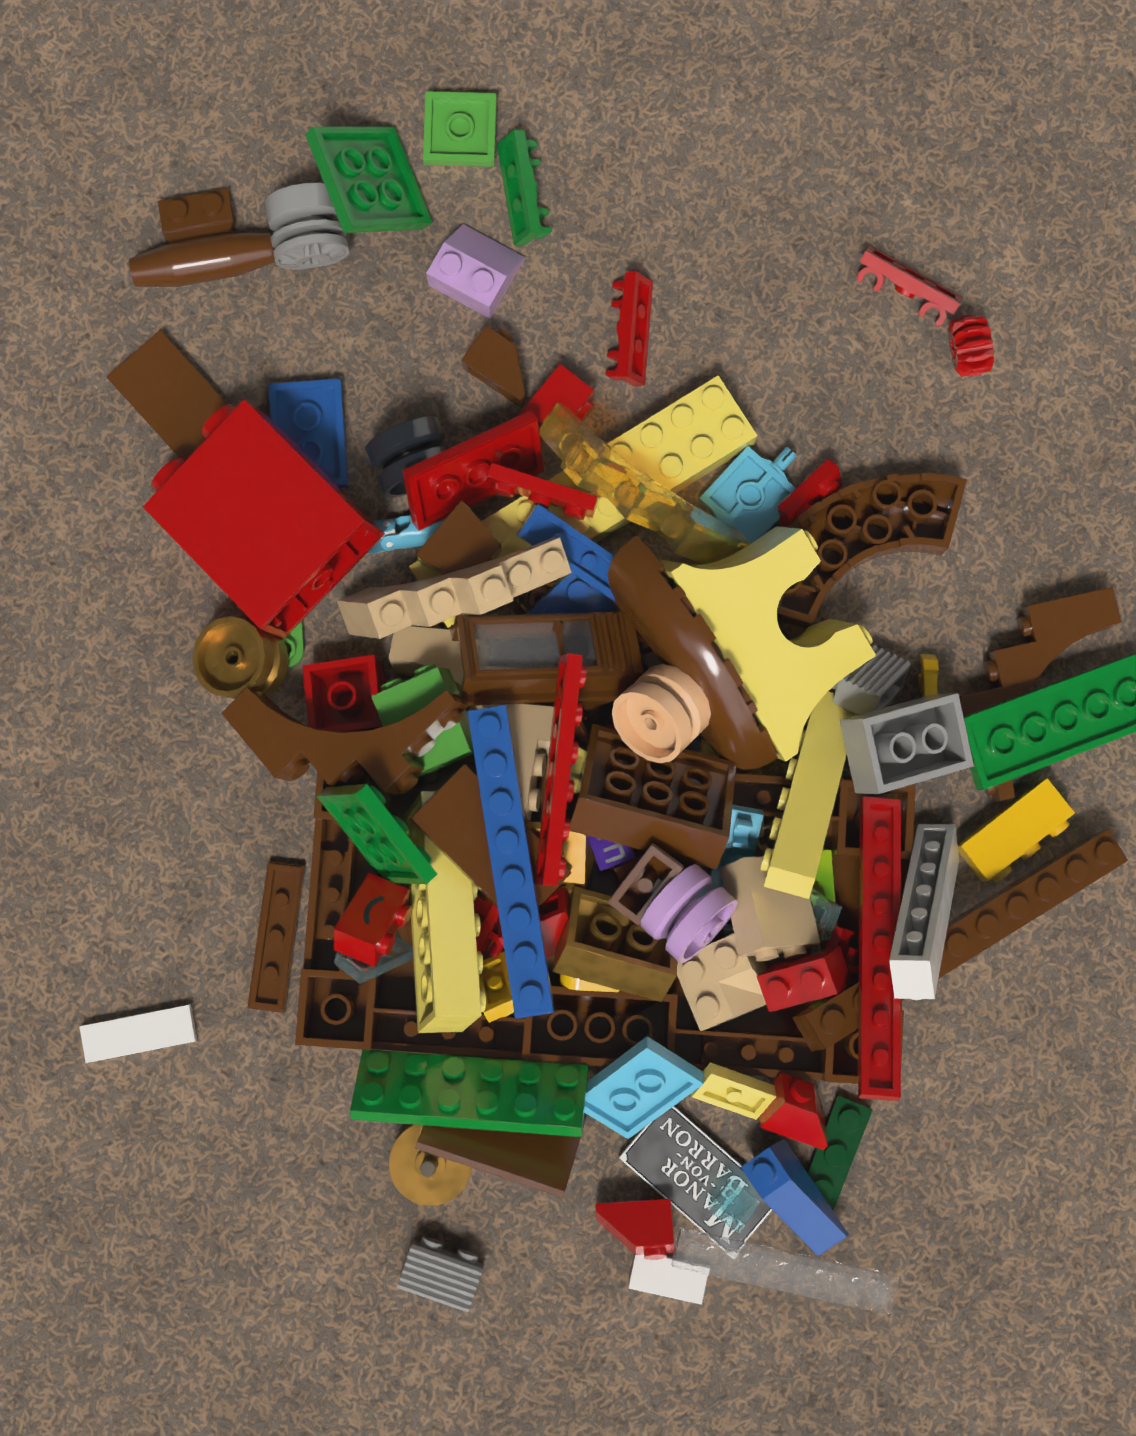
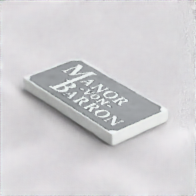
[619,1106,772,1257]

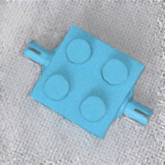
[699,446,797,547]

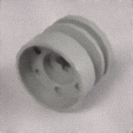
[264,183,349,270]

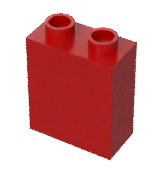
[142,399,385,639]

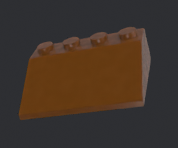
[570,724,737,870]
[415,1113,587,1198]

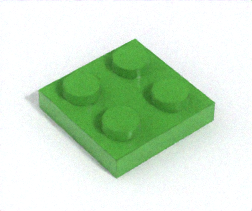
[423,91,497,167]

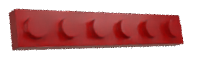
[535,653,587,887]

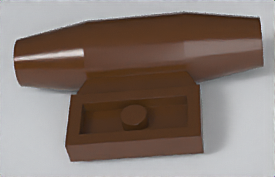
[129,188,275,287]

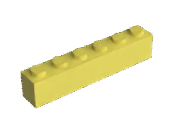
[760,691,857,899]

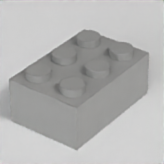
[840,693,974,794]

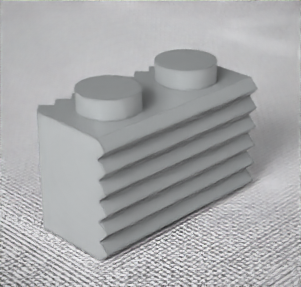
[832,645,911,715]
[397,1236,484,1312]

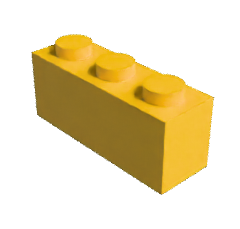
[958,778,1075,883]

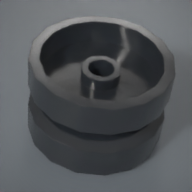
[365,416,450,498]

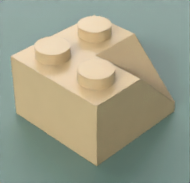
[677,934,767,1032]

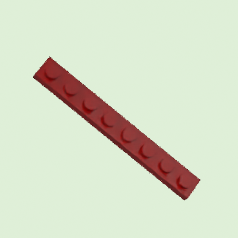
[858,796,901,1101]

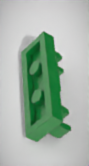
[497,130,552,246]

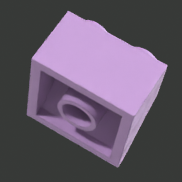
[426,224,525,319]

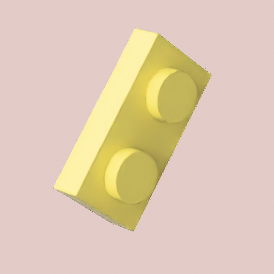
[691,1062,776,1120]

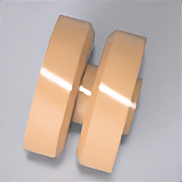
[612,664,711,763]

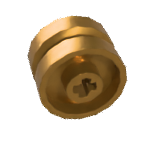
[192,616,289,699]

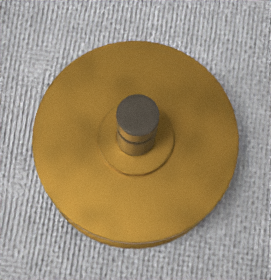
[389,1124,473,1206]

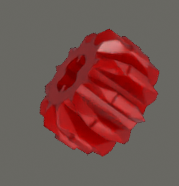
[948,314,994,377]

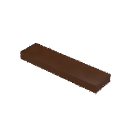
[247,861,306,1013]

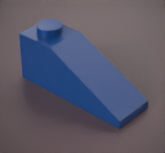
[741,1139,849,1256]

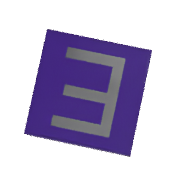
[589,836,636,871]

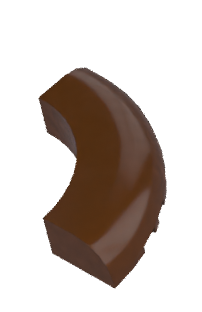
[777,473,967,629]
[608,536,778,770]

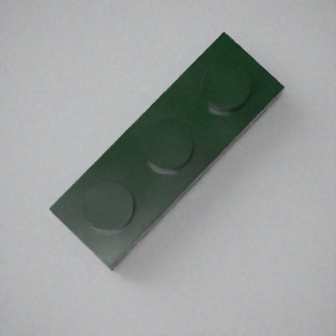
[807,1095,873,1211]

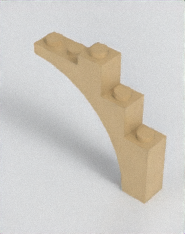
[337,537,572,639]
[389,626,554,822]

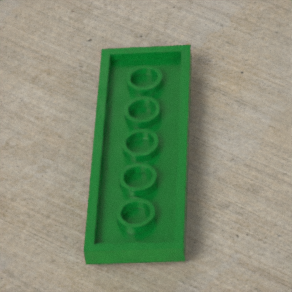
[963,652,1136,790]
[350,1050,588,1137]

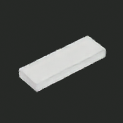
[79,1004,197,1063]

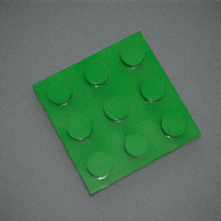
[305,127,433,233]
[316,784,438,885]

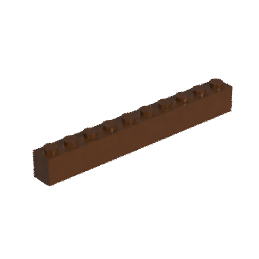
[792,829,1128,1051]

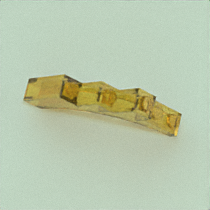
[539,403,750,564]

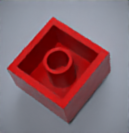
[302,654,386,733]

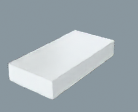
[628,1255,709,1305]

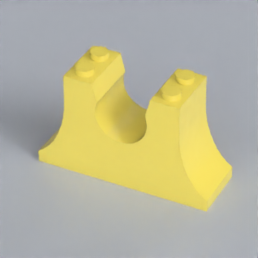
[660,526,876,761]

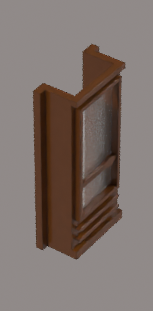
[450,612,644,706]

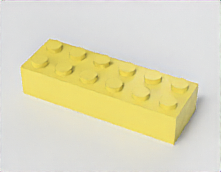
[405,791,486,1033]

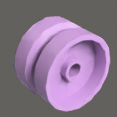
[640,864,738,963]

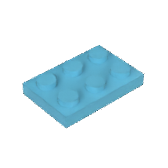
[584,1037,704,1139]

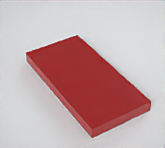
[402,411,544,531]

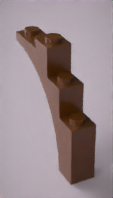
[959,587,1122,802]
[221,687,469,795]

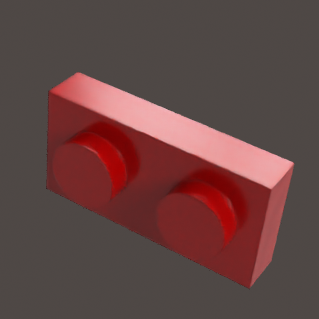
[777,459,842,527]

